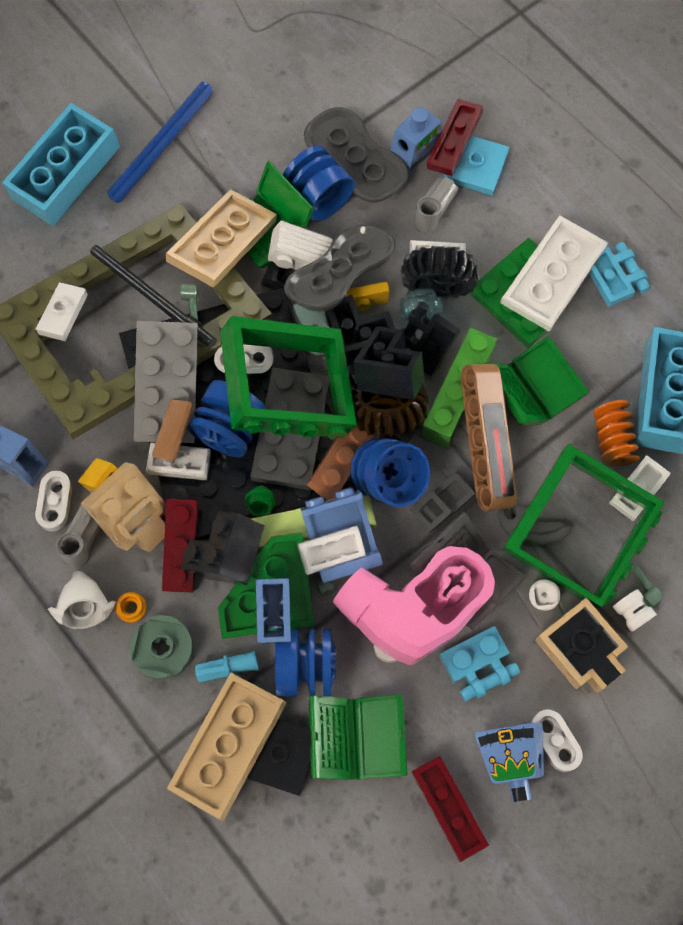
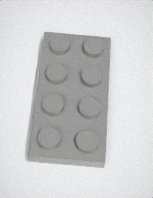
[134,321,198,443]

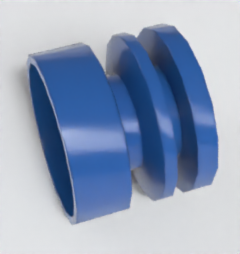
[283,145,355,222]
[187,380,266,457]
[350,437,431,507]
[275,629,336,697]

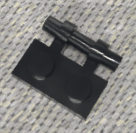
[401,302,460,377]

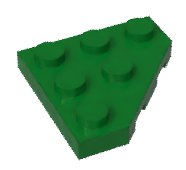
[469,237,548,349]
[218,532,315,639]

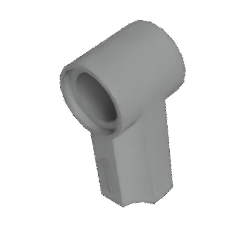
[414,176,458,232]
[56,505,101,568]

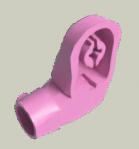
[333,546,495,665]

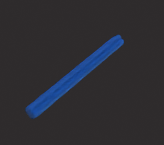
[107,81,213,203]

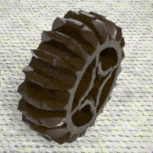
[351,384,429,438]

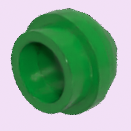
[245,485,276,517]

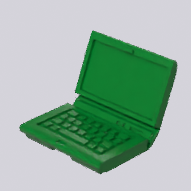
[247,160,314,269]
[485,336,589,426]
[308,694,407,780]

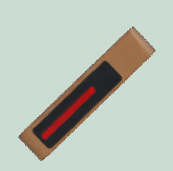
[461,363,517,511]

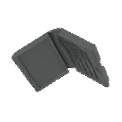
[410,511,526,630]

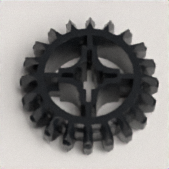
[401,246,479,300]

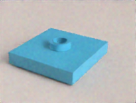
[441,136,510,196]

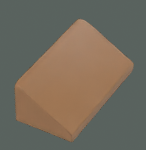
[152,400,194,463]

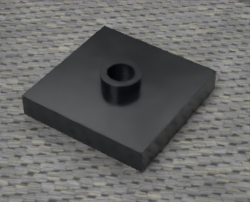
[247,719,311,796]

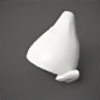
[47,571,116,629]

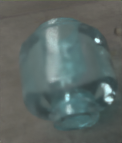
[400,288,443,323]

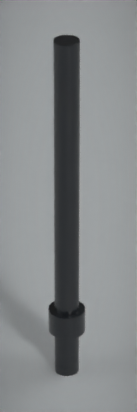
[90,245,217,348]

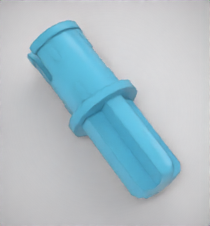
[195,651,259,683]

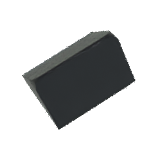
[261,261,296,292]

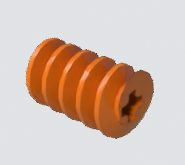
[593,400,640,466]

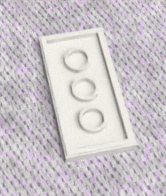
[500,215,608,332]

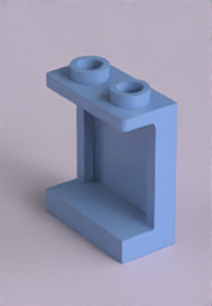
[300,487,383,583]

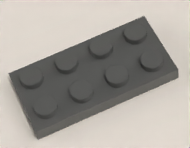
[251,367,330,490]

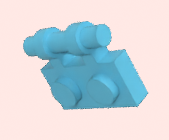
[589,242,651,307]
[439,626,520,702]

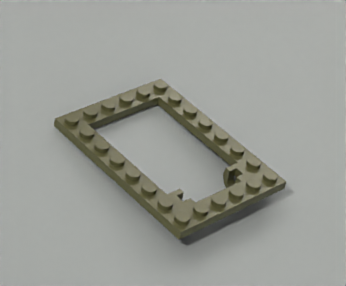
[0,203,273,440]

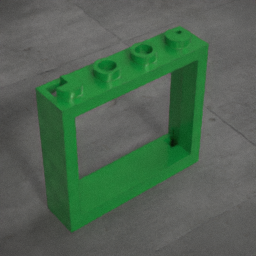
[220,316,357,440]
[501,444,665,609]

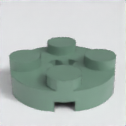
[129,615,194,680]

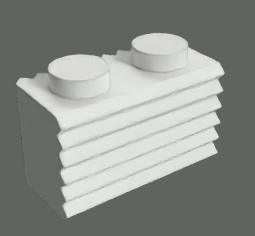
[268,220,333,270]

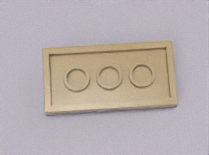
[166,189,277,288]
[167,673,287,821]

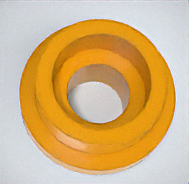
[115,592,147,623]

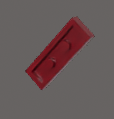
[426,99,483,176]
[162,499,199,593]
[411,756,489,862]

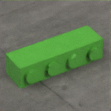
[421,327,497,449]

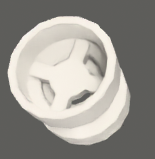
[613,589,657,632]

